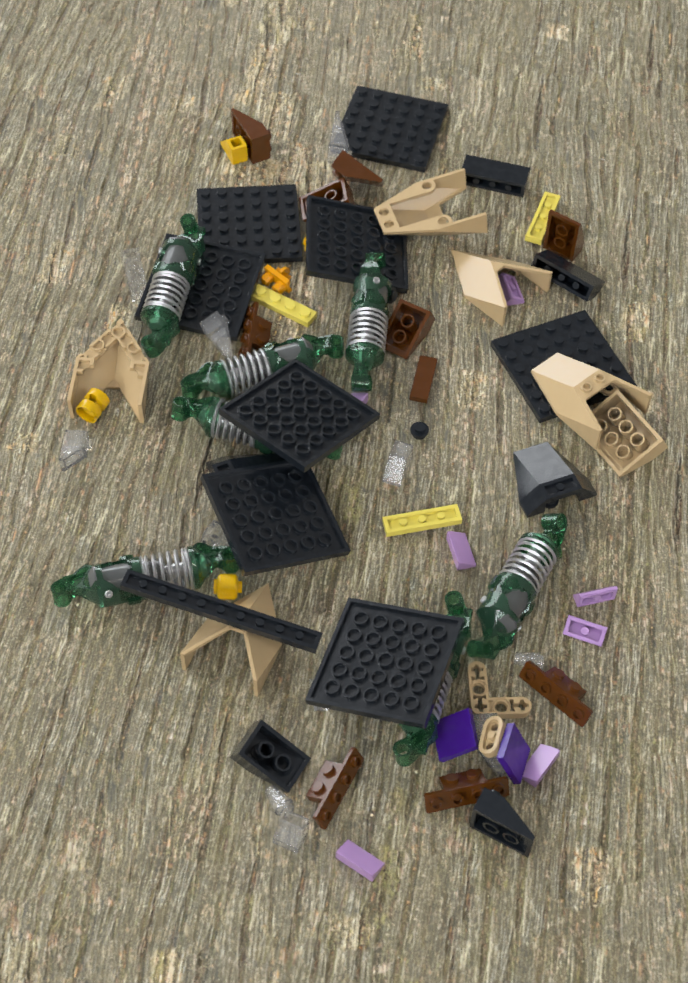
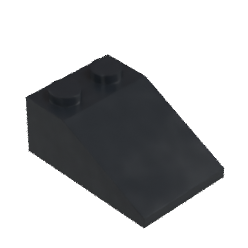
[230,719,311,793]
[469,788,535,857]

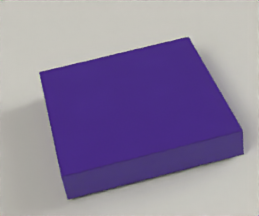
[433,708,479,763]
[496,723,530,784]

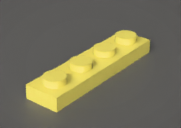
[525,191,561,245]
[252,283,317,328]
[382,504,462,537]

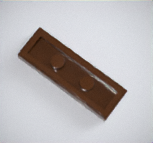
[409,355,438,403]

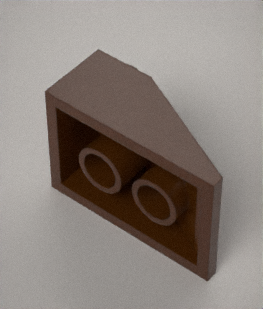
[231,108,272,164]
[331,150,384,187]
[299,177,355,222]
[543,210,585,262]
[377,298,435,360]

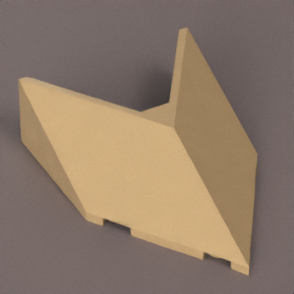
[451,249,553,326]
[67,318,150,423]
[180,583,282,697]

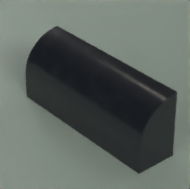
[462,154,531,197]
[531,250,605,302]

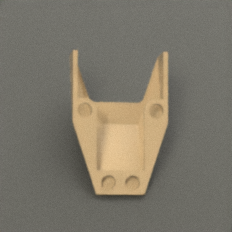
[374,168,488,236]
[531,353,653,449]

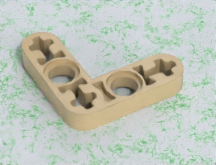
[467,661,532,719]

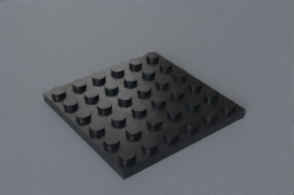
[331,86,448,173]
[197,184,303,264]
[306,195,409,294]
[135,233,266,341]
[490,310,637,423]
[218,359,380,473]
[200,460,351,577]
[305,598,465,729]

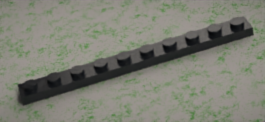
[120,569,323,654]

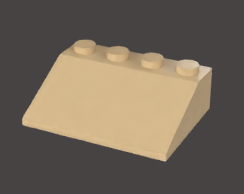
[592,389,668,478]

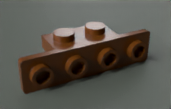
[238,301,272,361]
[519,660,593,727]
[306,747,364,830]
[424,768,510,813]

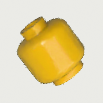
[214,574,242,600]

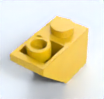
[220,135,248,165]

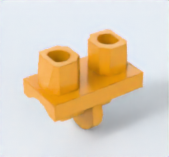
[260,264,292,294]

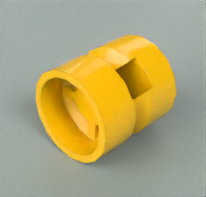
[76,388,110,423]

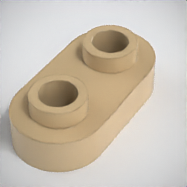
[479,716,506,758]

